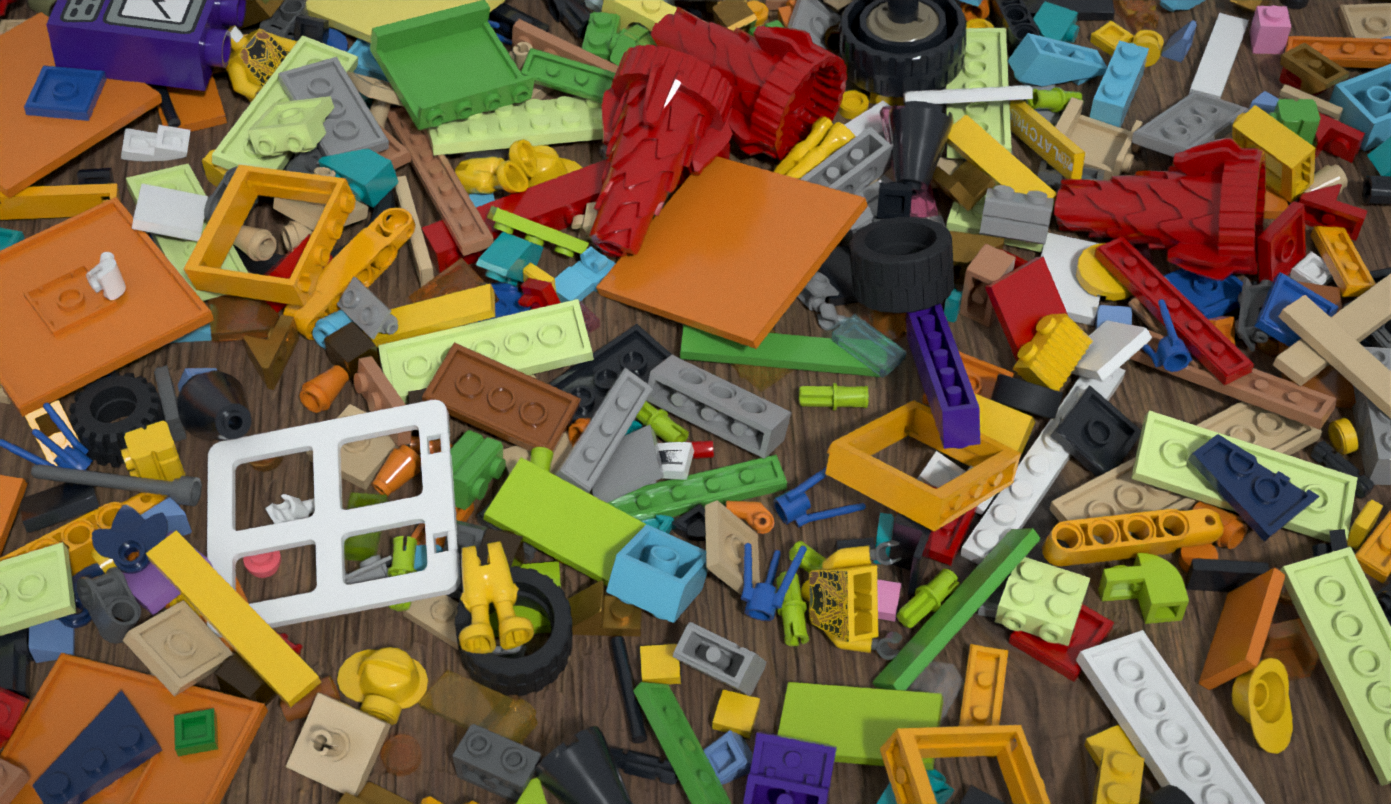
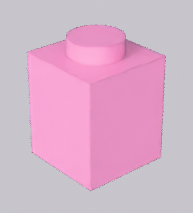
[1249,6,1291,54]

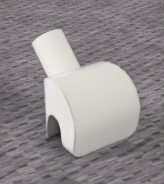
[86,252,126,300]
[265,494,315,524]

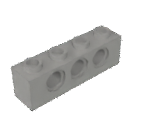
[800,126,892,194]
[1352,347,1391,485]
[646,355,792,459]

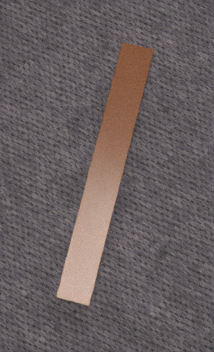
[386,106,494,256]

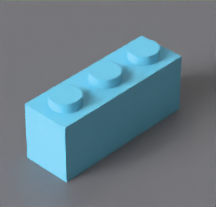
[1090,40,1149,128]

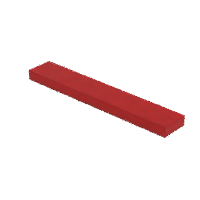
[1094,236,1254,386]

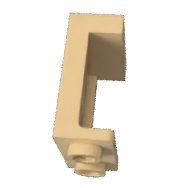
[1055,97,1143,180]

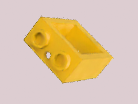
[1232,105,1315,203]

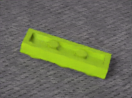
[487,206,589,258]

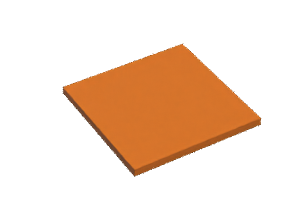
[0,12,162,198]
[596,156,868,349]
[0,197,214,417]
[0,653,268,804]

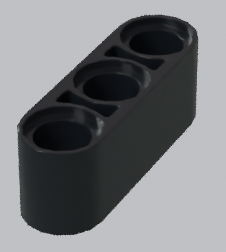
[989,0,1039,57]

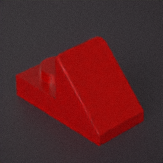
[1312,112,1365,163]
[1299,184,1368,241]

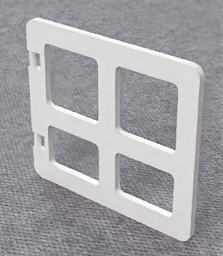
[207,400,461,637]

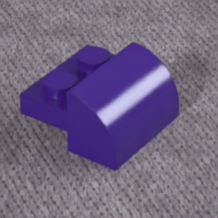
[743,731,837,804]

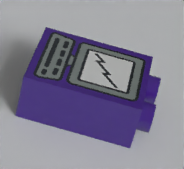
[46,0,246,91]

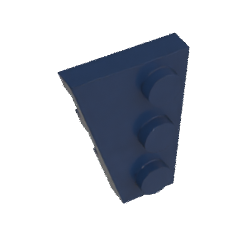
[32,690,162,804]

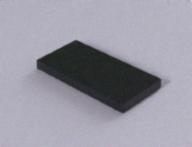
[549,324,672,432]

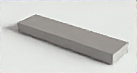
[556,368,653,493]

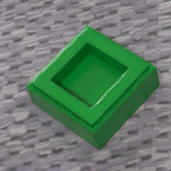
[174,708,218,756]

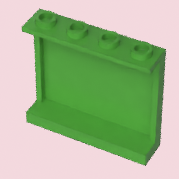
[370,0,536,130]

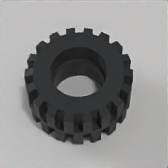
[69,372,166,468]

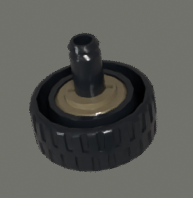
[839,0,967,98]

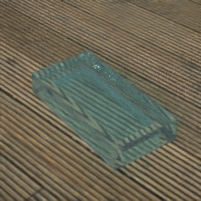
[831,314,907,378]

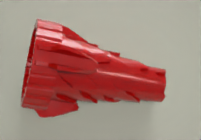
[650,7,847,161]
[588,45,735,258]
[1054,138,1266,281]

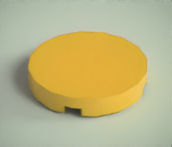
[1076,243,1133,301]

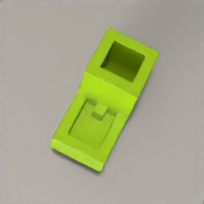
[1098,553,1189,624]

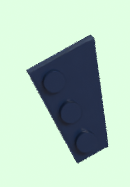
[1188,434,1320,542]

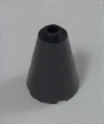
[889,101,953,196]
[177,370,252,440]
[534,726,633,804]

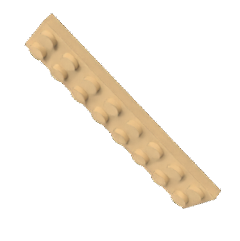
[1050,401,1322,544]

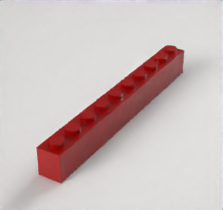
[421,142,730,276]

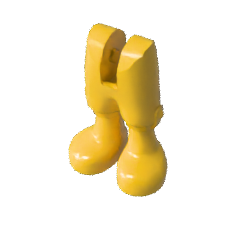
[773,117,856,179]
[455,139,537,194]
[459,541,534,654]

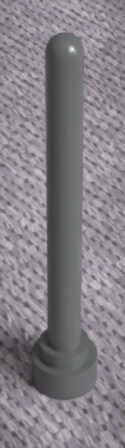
[31,464,202,506]

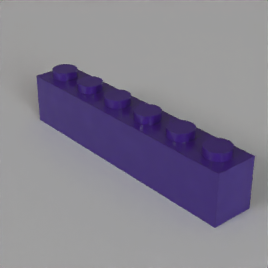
[906,303,981,449]

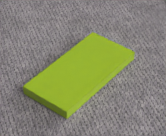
[484,457,646,587]
[778,682,943,770]

